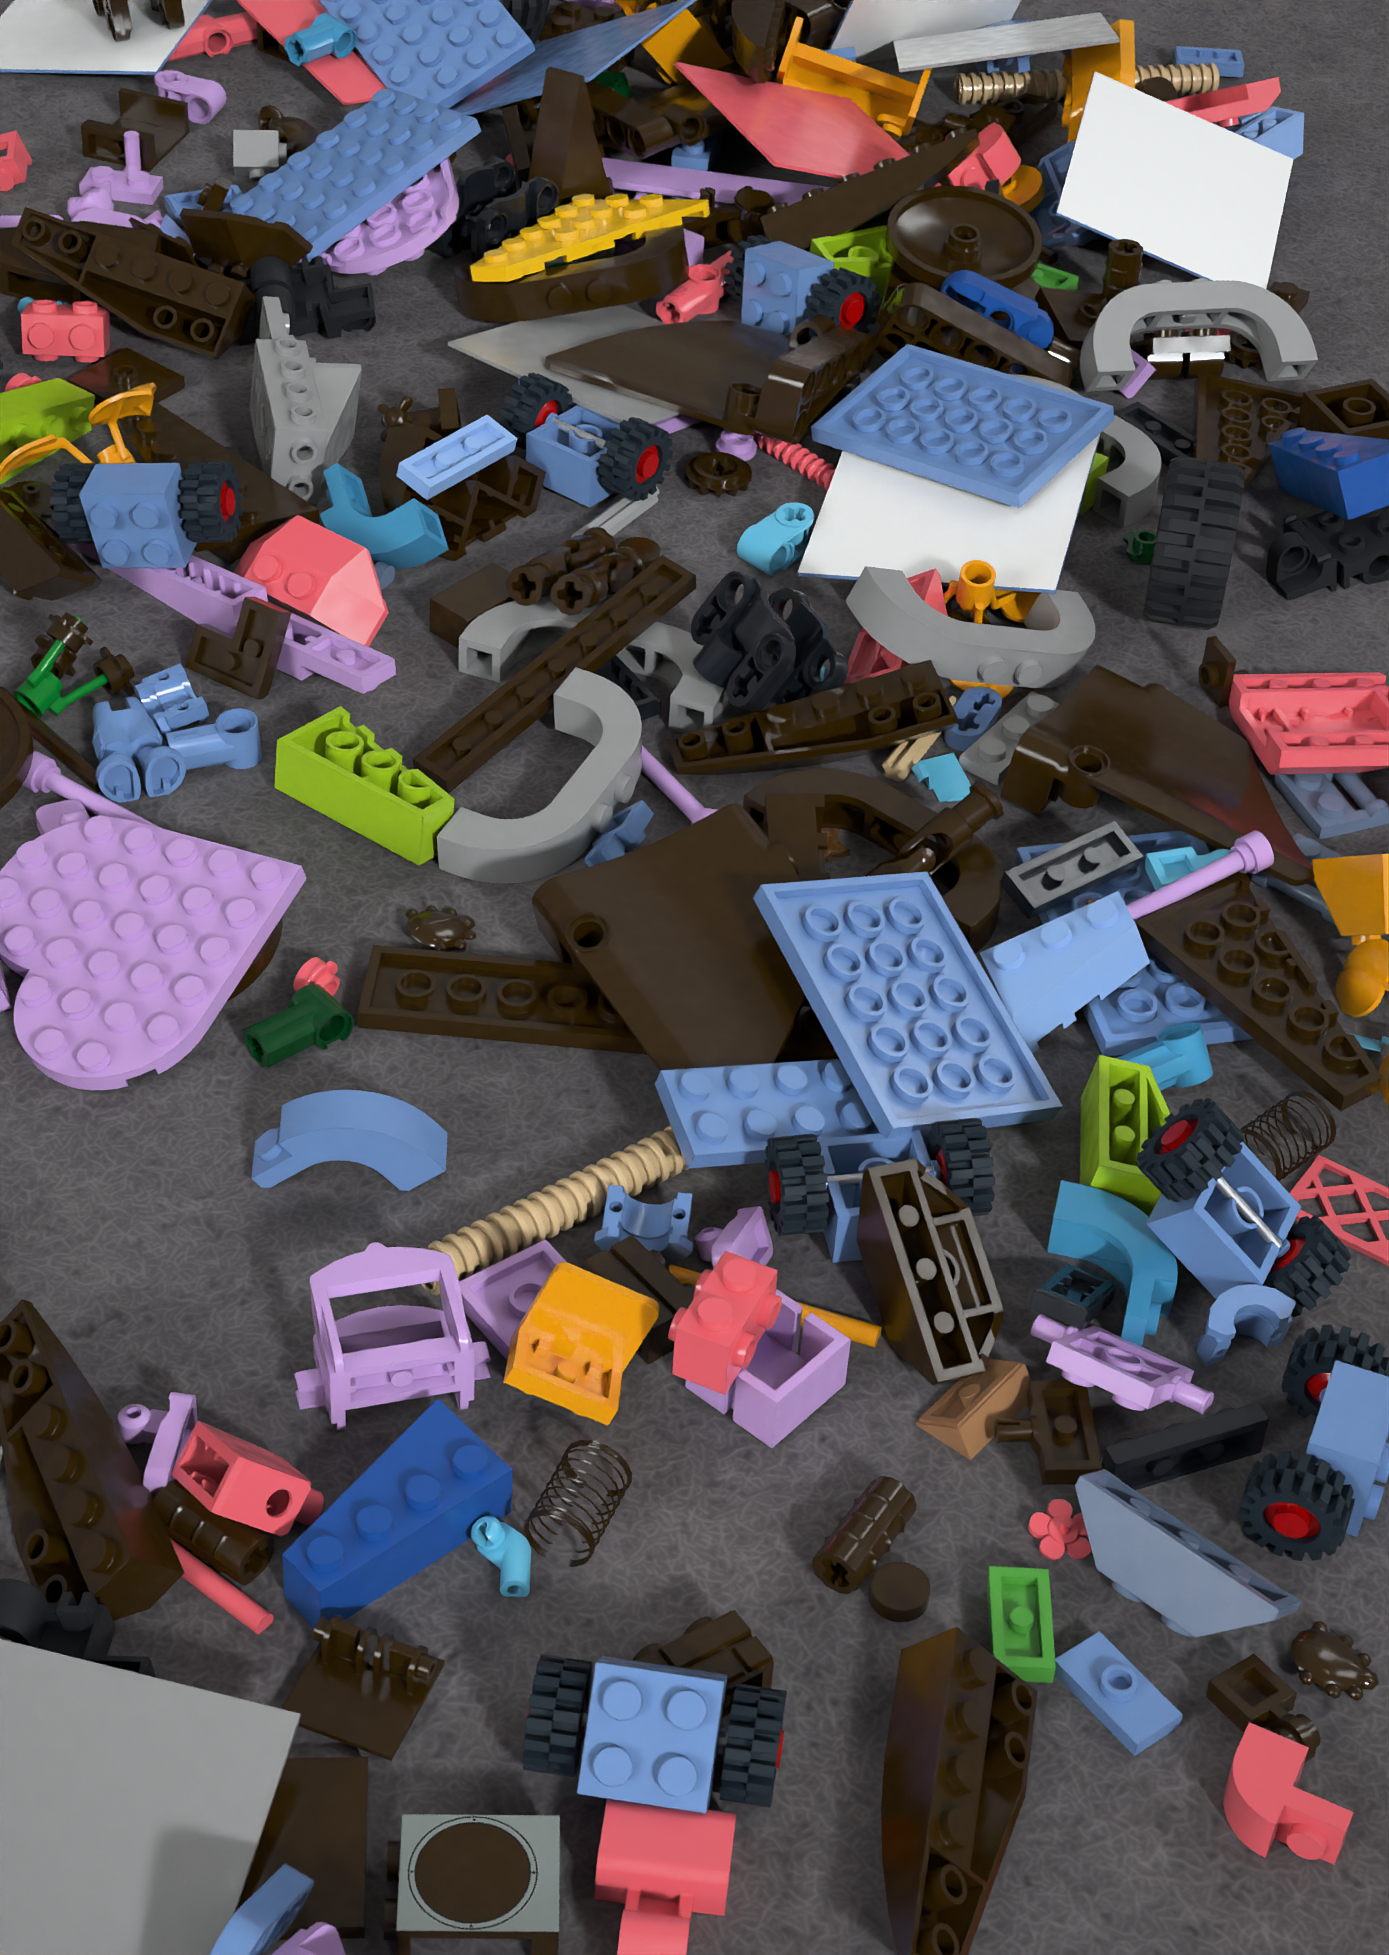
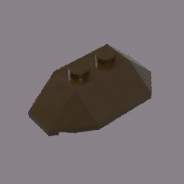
[180,208,313,281]
[0,488,102,601]
[857,1158,1005,1385]

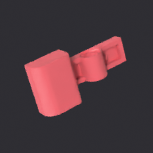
[594,1798,737,1955]

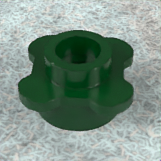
[1123,529,1157,565]

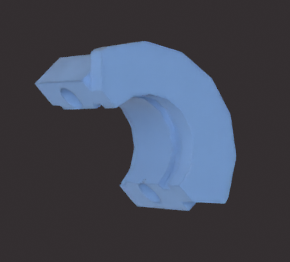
[133,664,210,740]
[594,1185,693,1265]
[1196,1284,1296,1366]

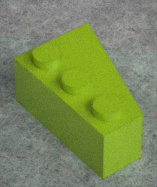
[1080,1055,1170,1217]

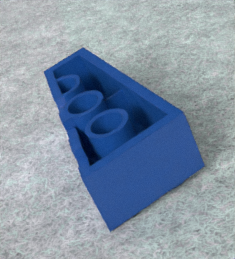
[1269,428,1389,520]
[282,1399,513,1628]

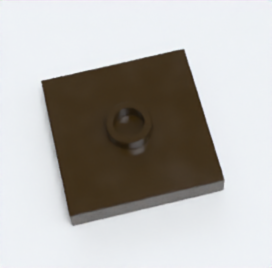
[1034,287,1133,351]
[68,347,185,405]

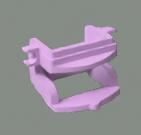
[294,1242,491,1431]

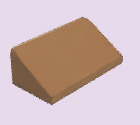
[916,1359,1031,1460]

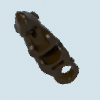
[258,105,316,160]

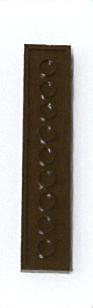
[357,945,839,1063]

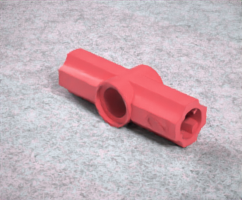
[167,11,258,62]
[656,251,734,324]

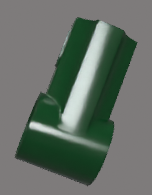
[243,984,354,1067]

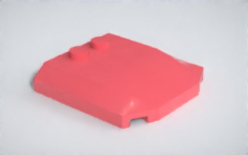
[1165,77,1281,128]
[1228,672,1389,775]

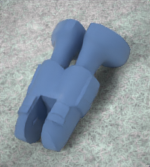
[92,697,186,803]

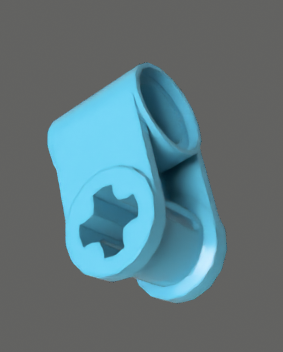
[737,502,814,577]

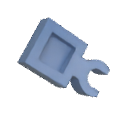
[584,800,654,867]

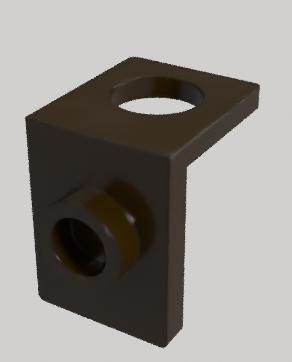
[1198,636,1249,708]

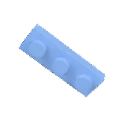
[396,415,517,500]

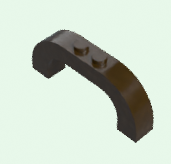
[452,225,690,322]
[743,769,1003,954]

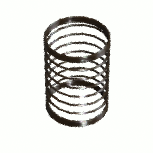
[1240,1090,1336,1181]
[524,1440,632,1567]

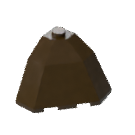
[378,425,546,561]

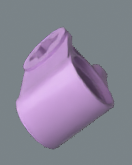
[155,70,227,124]

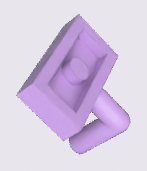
[79,131,163,205]

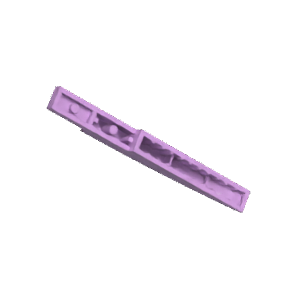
[58,533,396,694]

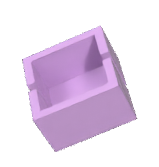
[685,1289,851,1448]

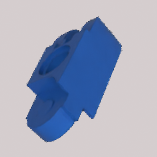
[940,270,1054,349]

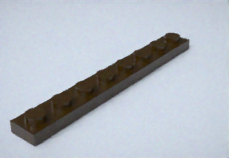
[412,555,696,794]

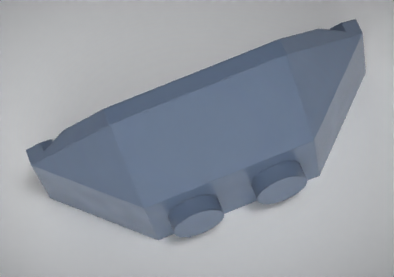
[1075,1469,1302,1638]

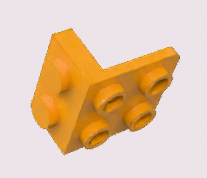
[504,1262,659,1426]

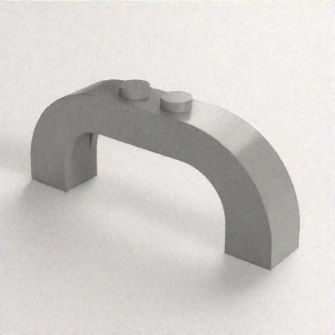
[1080,278,1318,392]
[1009,374,1161,529]
[845,566,1096,688]
[459,597,725,733]
[437,667,642,884]

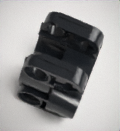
[429,156,559,262]
[691,571,848,711]

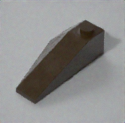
[528,66,614,206]

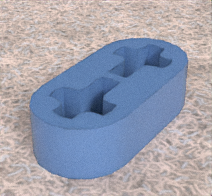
[944,687,1002,751]

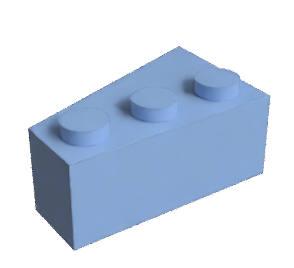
[1223,106,1304,160]
[980,891,1150,1053]

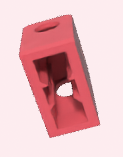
[171,1421,324,1537]

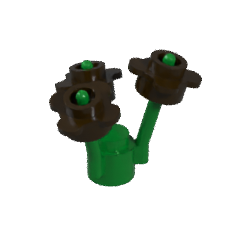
[14,612,134,718]

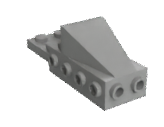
[249,296,362,503]

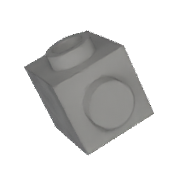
[233,130,287,182]

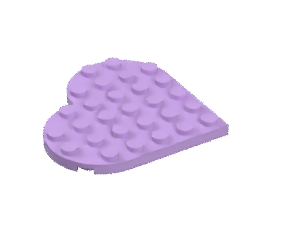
[294,157,459,276]
[0,815,307,1090]

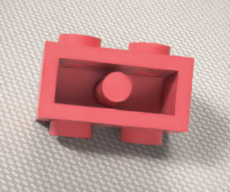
[21,300,110,363]
[668,1251,782,1395]

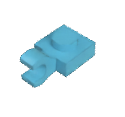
[1145,846,1230,890]

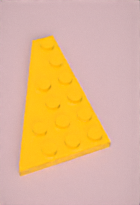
[470,194,710,282]

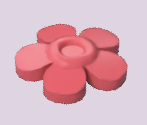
[1028,1499,1091,1560]

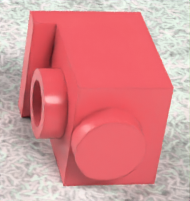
[0,130,32,191]

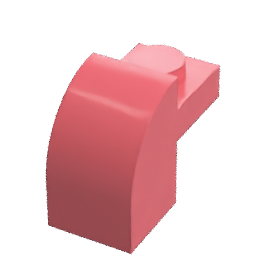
[946,122,1021,190]
[1223,1722,1354,1865]

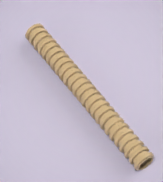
[954,63,1219,105]
[421,1125,688,1296]

